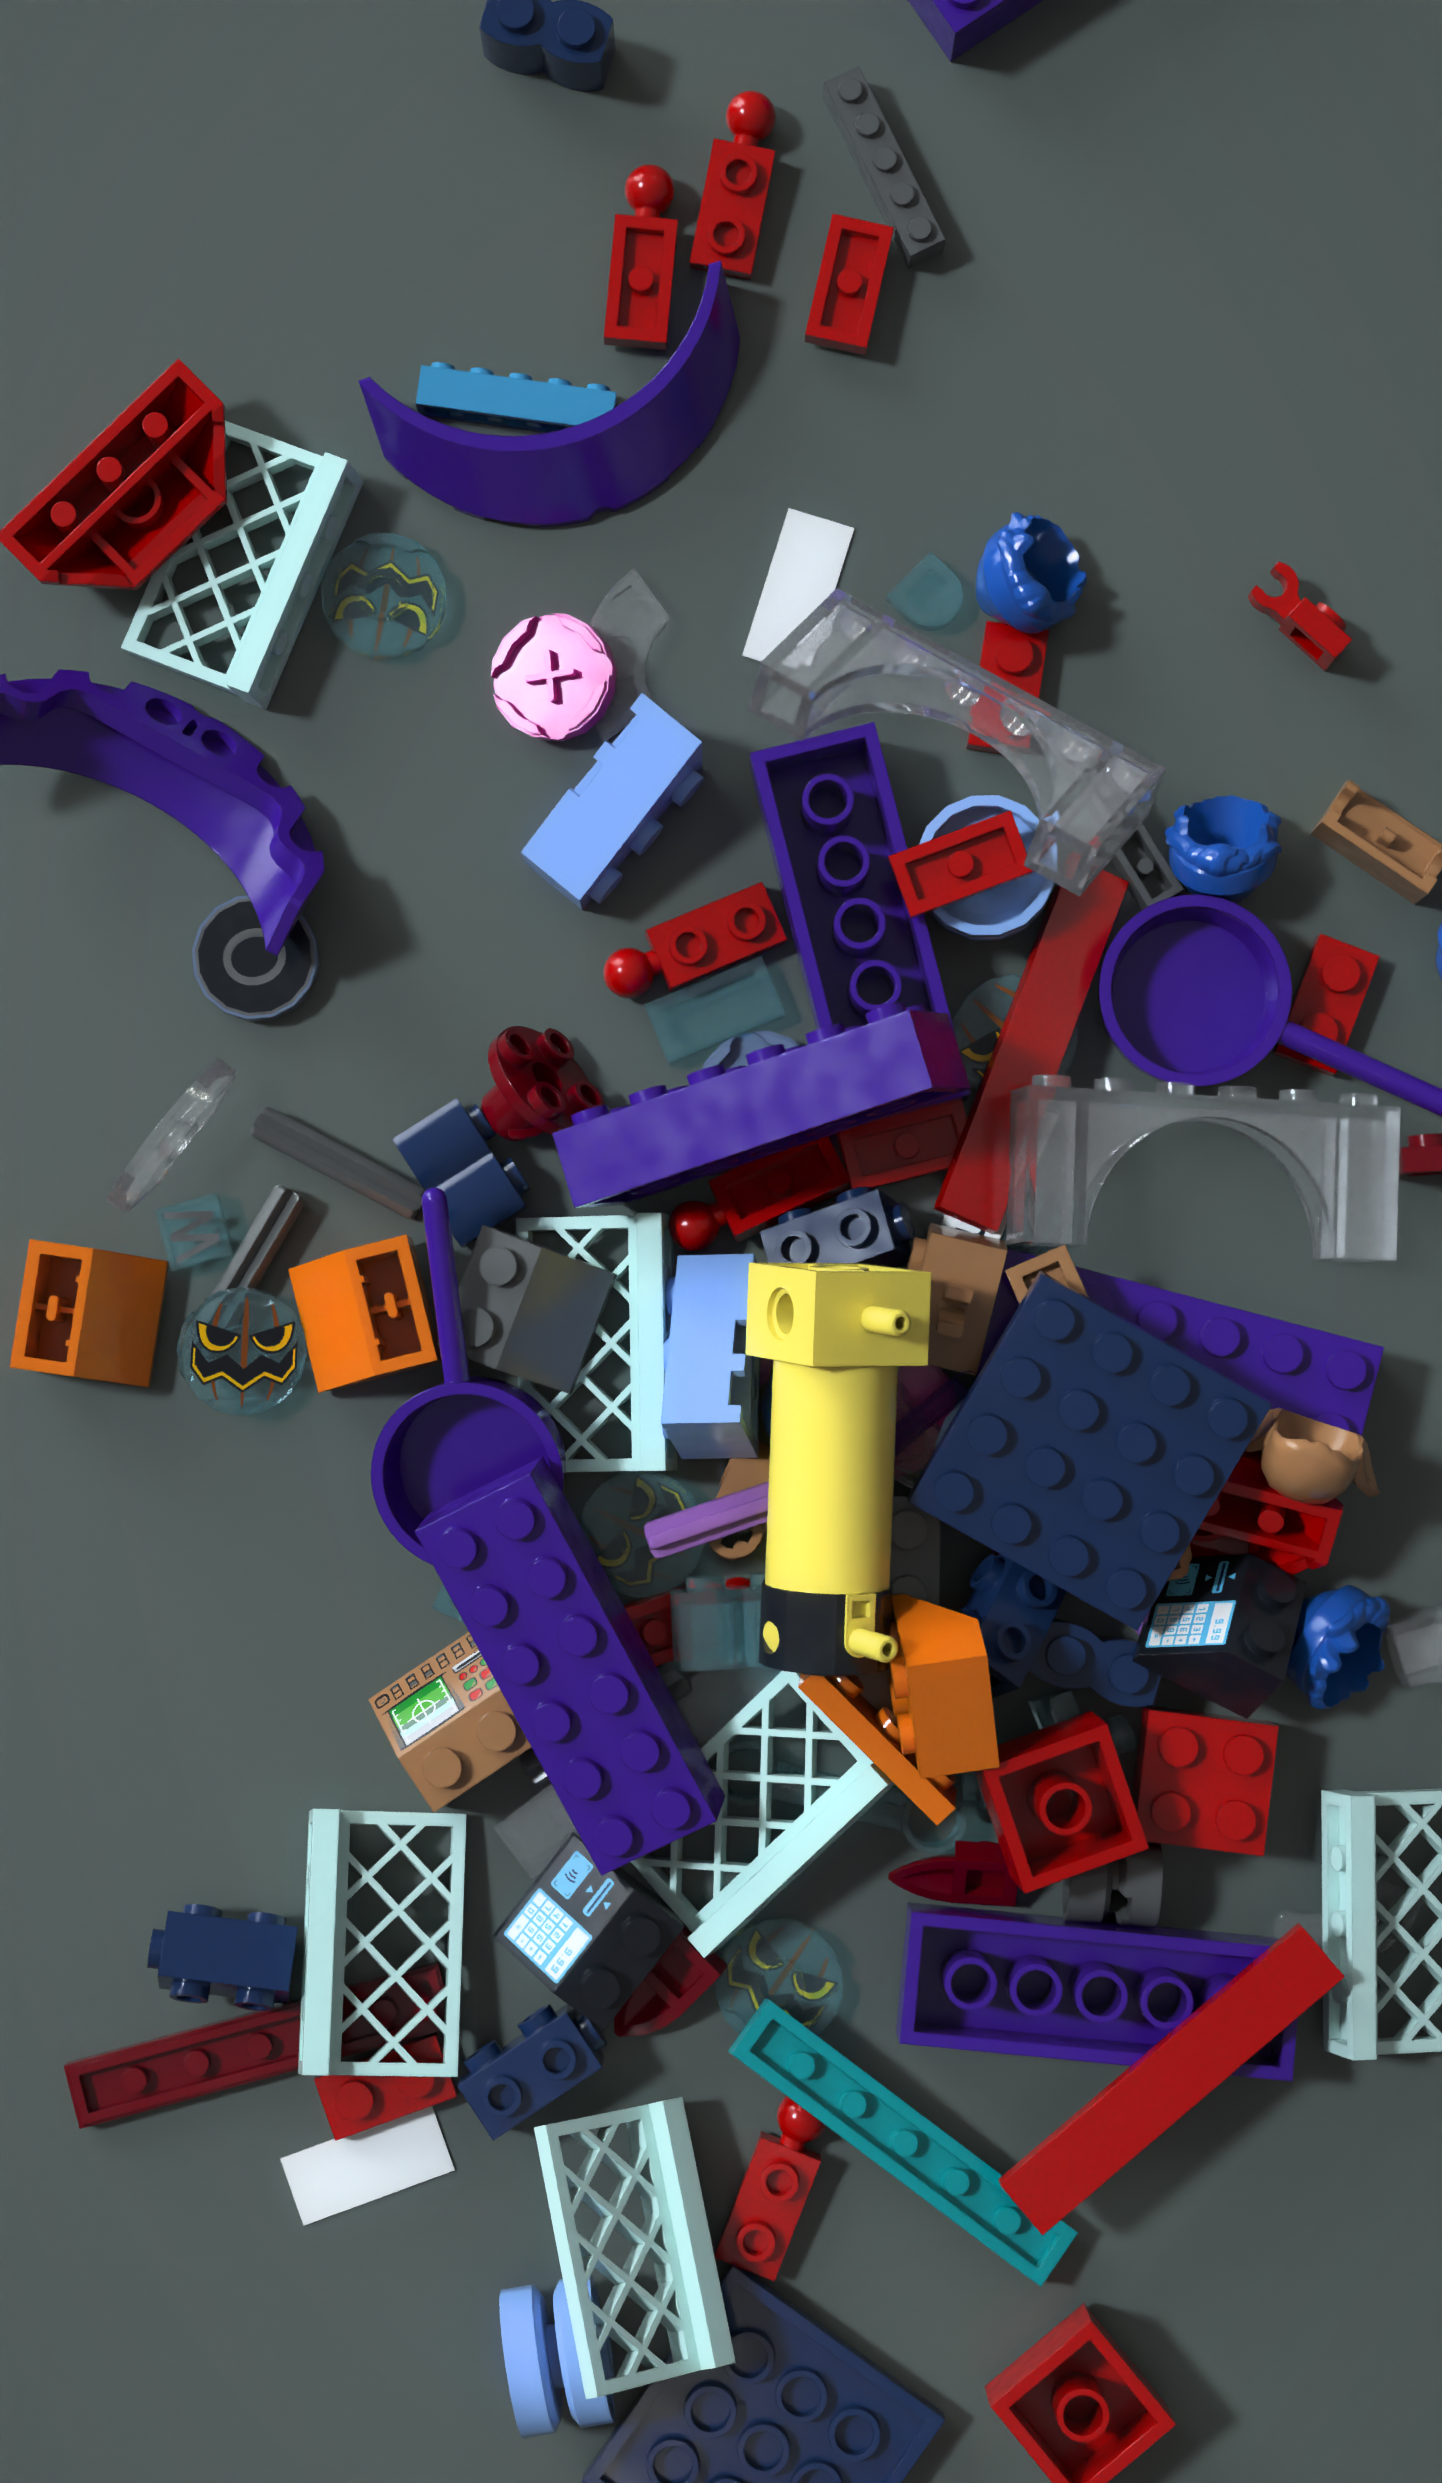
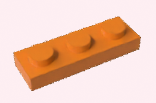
[798,1673,957,1826]

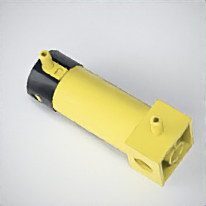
[745,1263,932,1676]

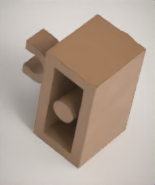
[907,1223,1008,1376]

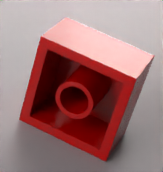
[1131,1706,1279,1856]
[975,1711,1149,1894]
[984,2303,1176,2483]

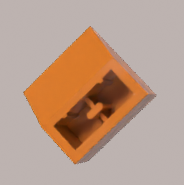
[288,1234,442,1393]
[10,1239,169,1388]
[889,1594,1000,1779]

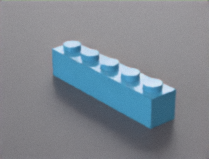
[415,362,617,432]

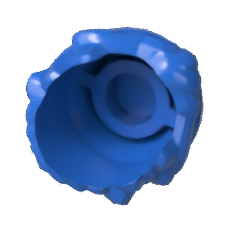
[975,512,1087,634]
[1164,795,1282,903]
[1286,1585,1390,1710]

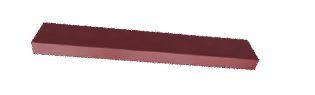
[64,1961,446,2129]

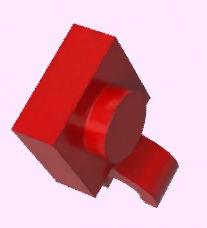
[1248,561,1352,671]

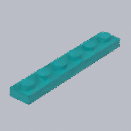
[727,1998,1078,2287]

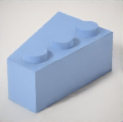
[521,693,704,910]
[661,1254,761,1459]

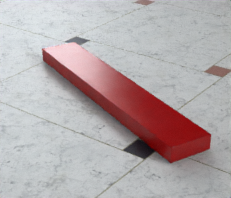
[933,856,1129,1234]
[998,1923,1345,2235]

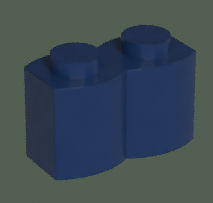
[479,0,615,92]
[392,1098,530,1248]
[1029,1619,1161,1707]

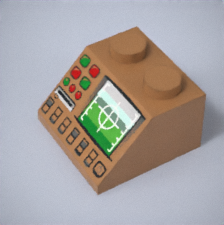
[368,1632,531,1812]

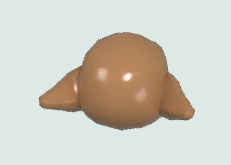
[1245,1407,1379,1504]

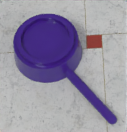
[1099,894,1442,1117]
[371,1187,566,1565]

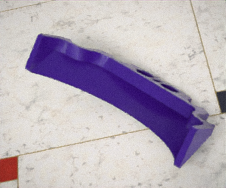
[359,261,740,527]
[0,669,324,956]

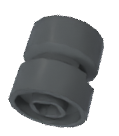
[1062,1842,1163,1928]

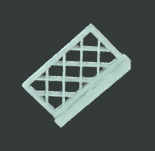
[121,421,364,710]
[516,1212,678,1472]
[631,1671,895,1958]
[1321,1789,1442,2061]
[298,1809,466,2077]
[534,2097,736,2399]

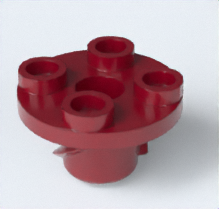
[481,1026,604,1142]

